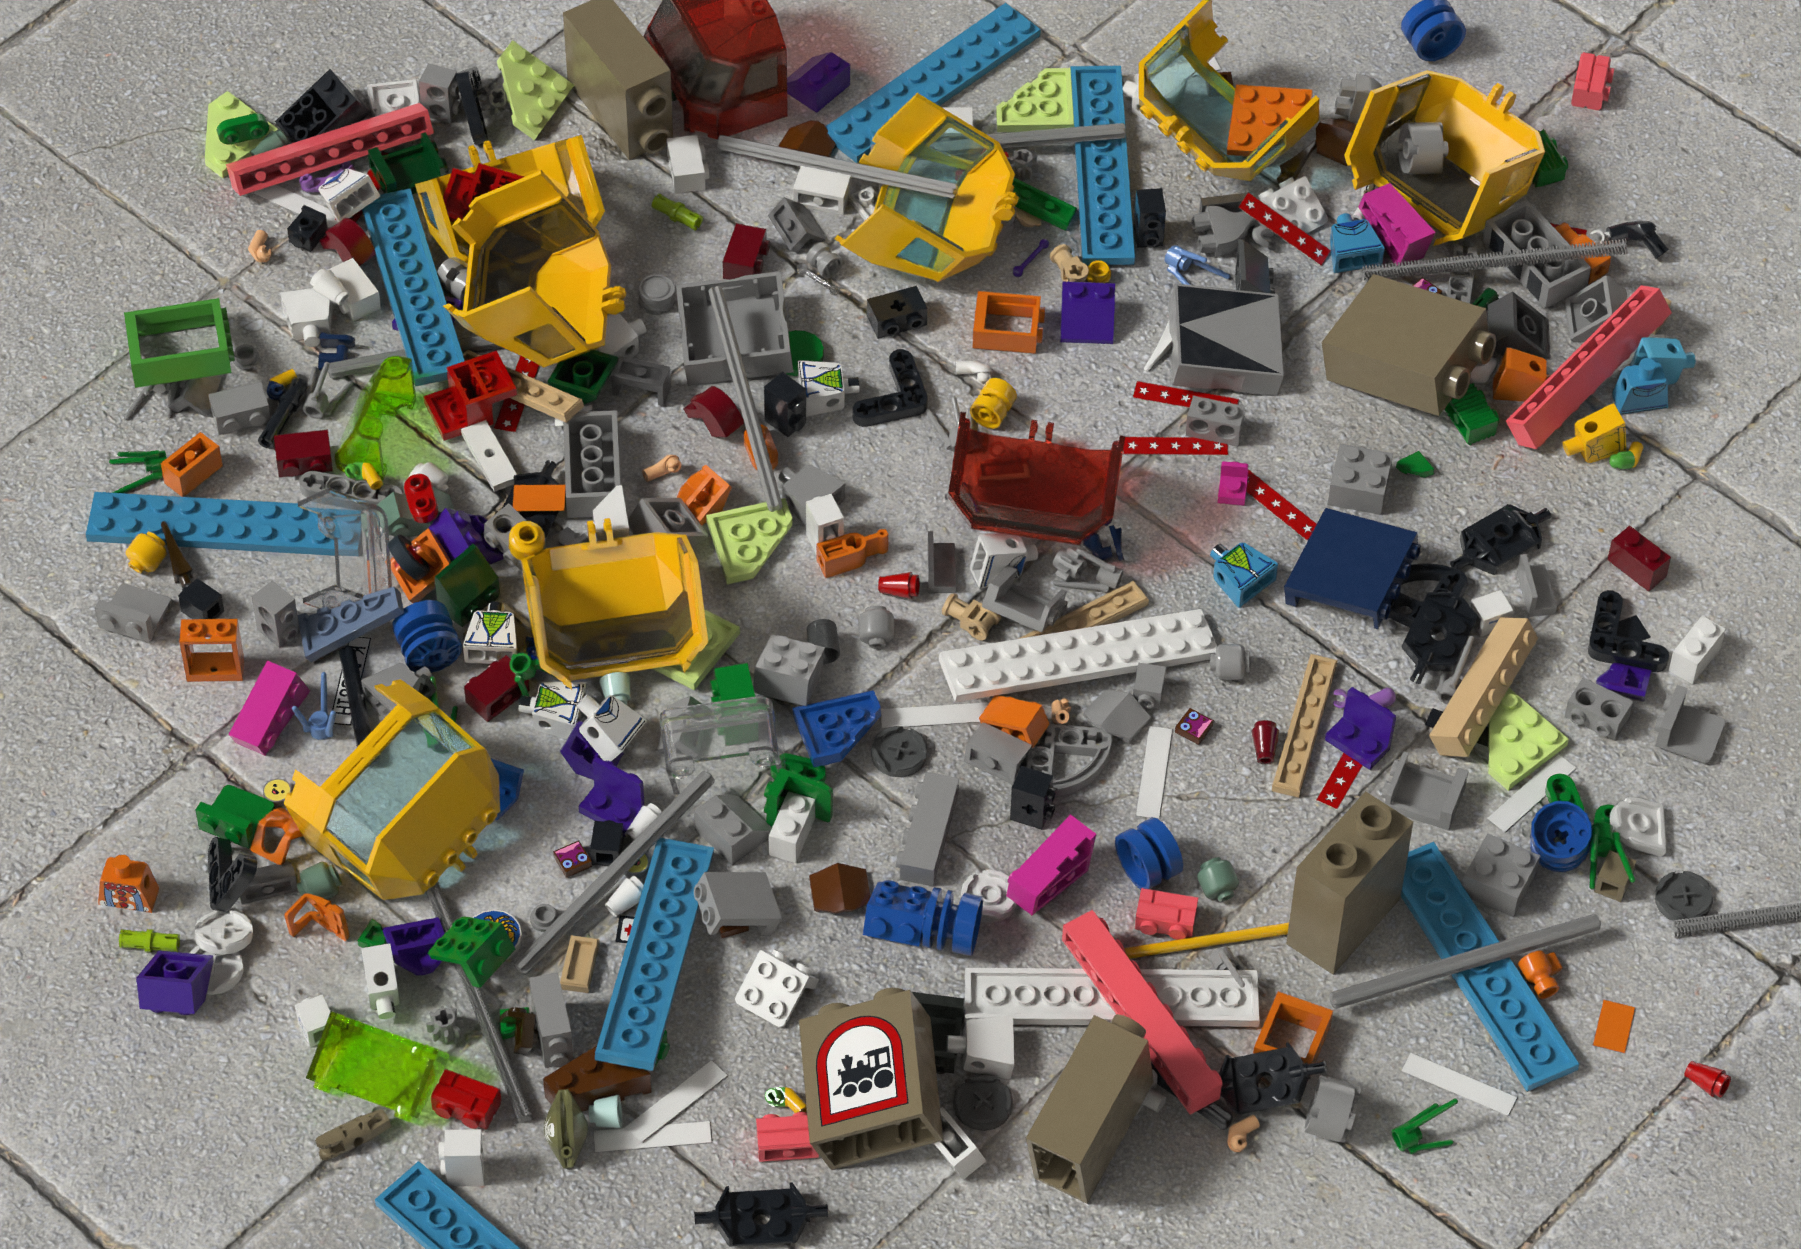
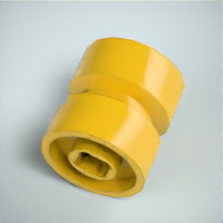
[970,378,1017,429]

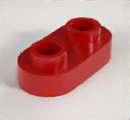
[404,474,439,523]

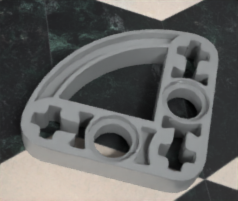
[1027,724,1112,798]

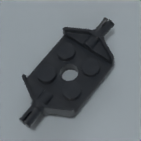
[497,460,566,554]
[1450,504,1551,575]
[1401,579,1478,684]
[1219,1042,1327,1115]
[694,1182,828,1247]

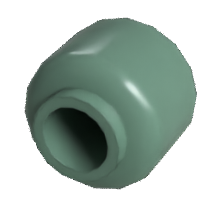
[1197,857,1239,902]
[297,861,342,899]

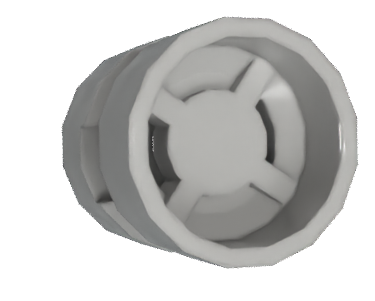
[437,258,486,304]

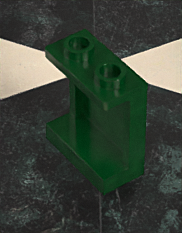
[368,132,448,194]

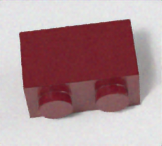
[722,223,770,280]
[274,429,333,477]
[1607,525,1671,592]
[464,655,530,722]

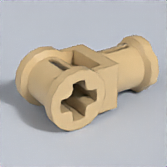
[1049,244,1089,282]
[942,593,1001,640]

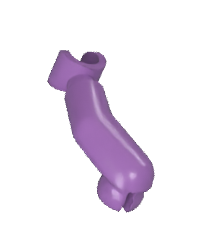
[299,161,355,193]
[1333,687,1396,708]

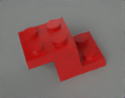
[443,163,524,222]
[424,350,517,441]

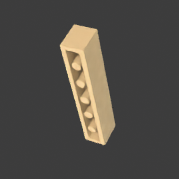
[1429,617,1538,757]

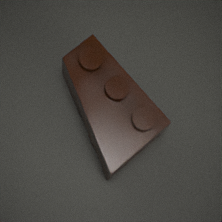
[543,1046,652,1112]

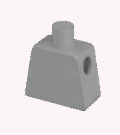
[778,465,845,527]
[361,663,432,718]

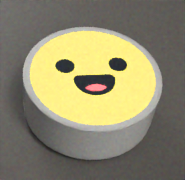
[263,778,292,807]
[625,853,650,879]

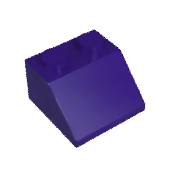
[779,52,850,113]
[1060,281,1115,344]
[136,951,214,1015]

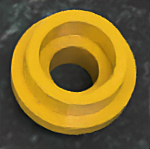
[1086,261,1111,283]

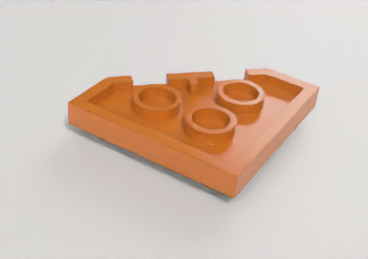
[1227,84,1313,157]

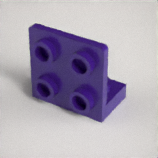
[1325,687,1396,770]
[578,757,645,837]

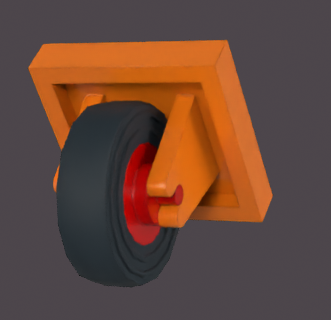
[387,528,451,603]

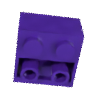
[428,508,504,565]

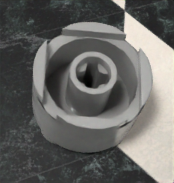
[1398,122,1449,174]
[1304,1075,1361,1143]

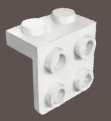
[1258,176,1328,242]
[735,949,820,1027]

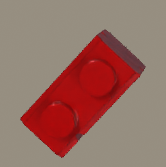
[431,1069,501,1129]

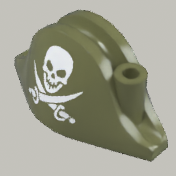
[543,1089,588,1169]

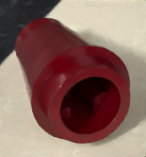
[1251,720,1279,764]

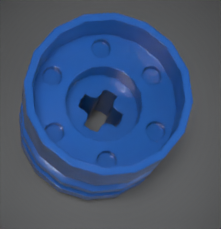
[392,600,462,673]
[1530,801,1592,872]
[921,887,983,956]

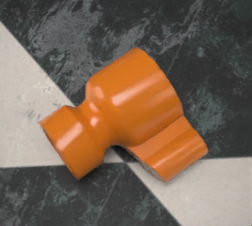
[1518,951,1563,999]

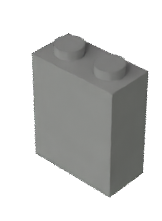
[529,972,574,1068]

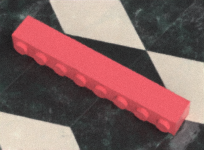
[226,103,434,196]
[1506,285,1672,449]
[1062,910,1223,1115]

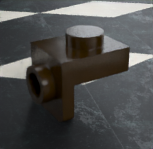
[499,1007,538,1055]

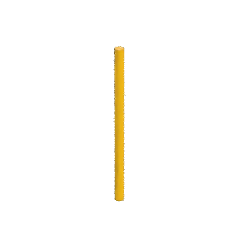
[1124,922,1289,959]

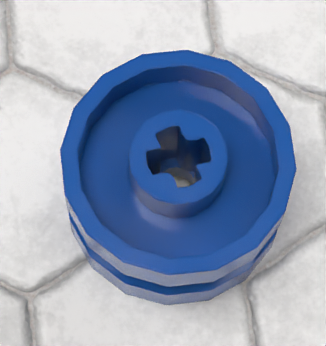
[1401,0,1466,61]
[1115,817,1183,890]

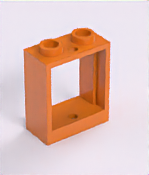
[972,291,1045,354]
[179,619,244,682]
[1253,991,1333,1064]

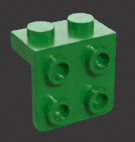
[764,768,833,827]
[195,785,275,849]
[428,916,516,988]

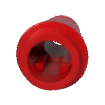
[878,572,920,599]
[1684,1061,1731,1098]

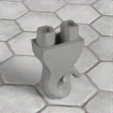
[1335,74,1415,123]
[1191,206,1274,257]

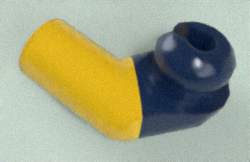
[266,369,298,400]

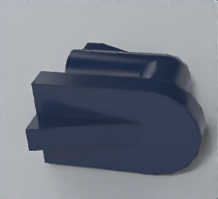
[318,332,356,370]
[1081,525,1124,561]

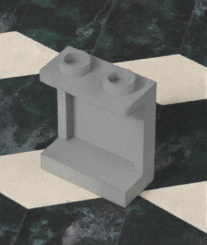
[982,565,1068,633]
[1381,751,1469,831]
[694,872,782,936]

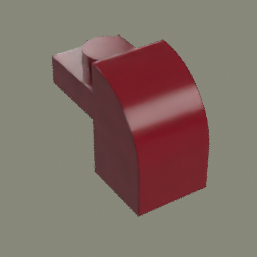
[319,218,376,266]
[683,386,744,438]

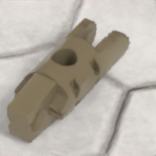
[315,1109,391,1161]

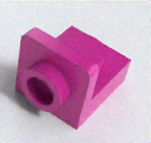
[1218,461,1249,506]

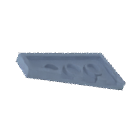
[298,587,404,662]

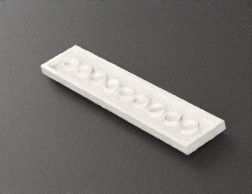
[939,609,1217,702]
[965,968,1259,1027]

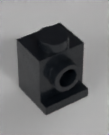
[287,205,328,252]

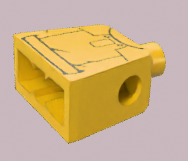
[1562,403,1626,463]

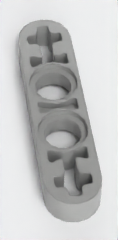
[1447,236,1478,303]
[299,471,402,510]

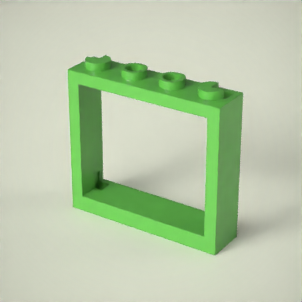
[124,298,235,388]

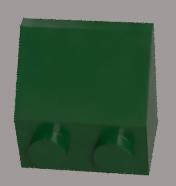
[547,350,619,405]
[434,544,500,627]

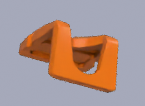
[250,807,303,865]
[284,893,350,941]

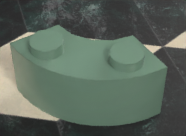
[374,487,454,537]

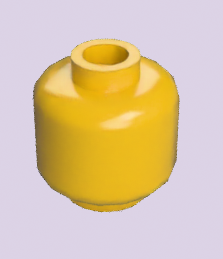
[509,521,545,560]
[125,531,167,574]

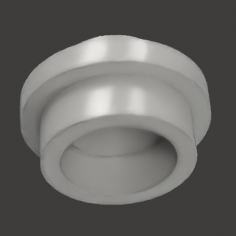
[233,344,259,369]
[530,904,559,932]

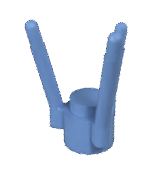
[1165,245,1231,285]
[292,672,336,740]

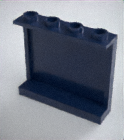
[1284,508,1421,629]

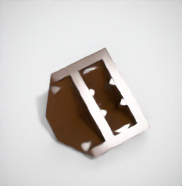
[1316,118,1357,166]
[778,120,836,157]
[809,863,871,913]

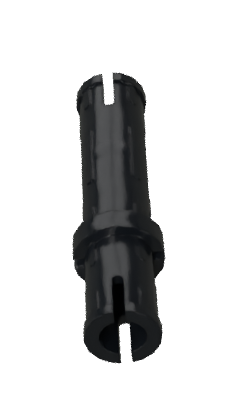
[258,378,308,449]

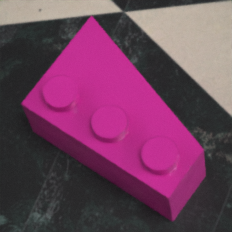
[1358,183,1436,265]
[228,660,310,756]
[1006,814,1096,915]

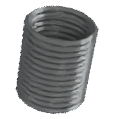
[807,619,840,664]

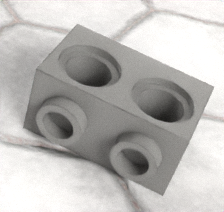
[419,63,462,123]
[1186,396,1246,447]
[484,503,547,571]
[251,581,300,648]
[1565,678,1633,741]

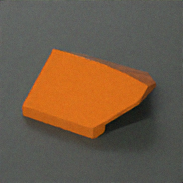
[677,465,732,526]

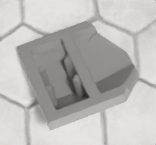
[1083,690,1151,743]

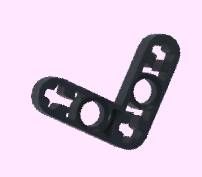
[456,67,489,146]
[852,349,928,427]
[1588,590,1669,672]
[208,837,257,912]

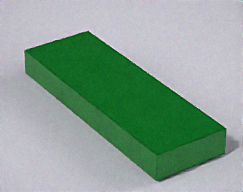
[1012,178,1077,231]

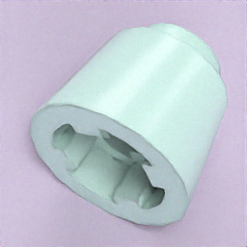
[599,672,630,705]
[589,1095,623,1128]

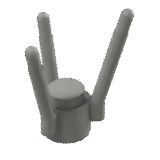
[302,362,354,419]
[124,382,176,420]
[926,396,976,454]
[1053,548,1124,593]
[1436,636,1474,705]
[1209,947,1267,997]

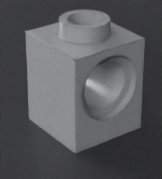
[1133,663,1166,710]

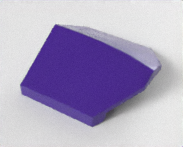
[1596,663,1652,701]
[560,721,624,780]
[383,917,445,976]

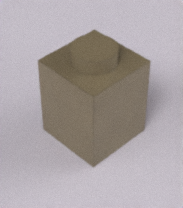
[1594,850,1637,902]

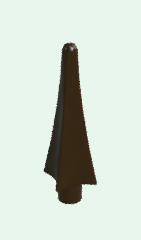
[1277,141,1316,184]
[161,521,193,588]

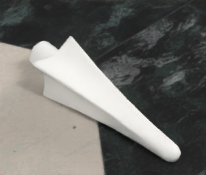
[1144,321,1173,372]

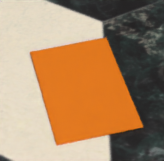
[513,485,566,511]
[1593,1000,1635,1053]

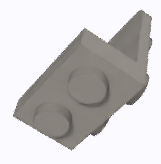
[95,584,171,643]
[1654,685,1725,763]

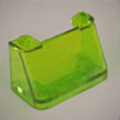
[334,356,416,481]
[306,1011,450,1122]

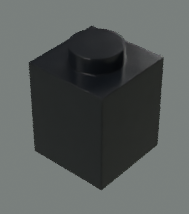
[178,578,224,619]
[590,820,624,866]

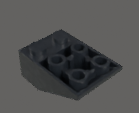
[275,69,371,143]

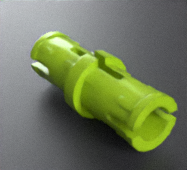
[651,193,703,231]
[119,929,180,953]

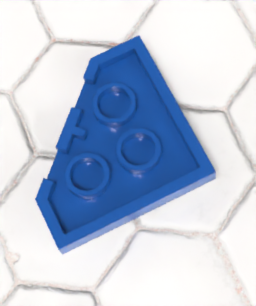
[792,690,882,767]

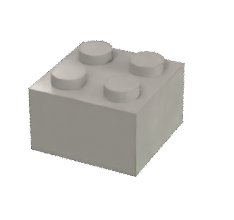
[1328,443,1393,515]
[753,634,825,706]
[1462,833,1540,917]

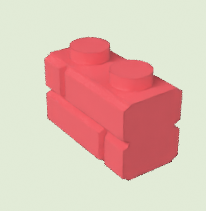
[1571,52,1615,110]
[1135,888,1198,940]
[756,1112,819,1162]

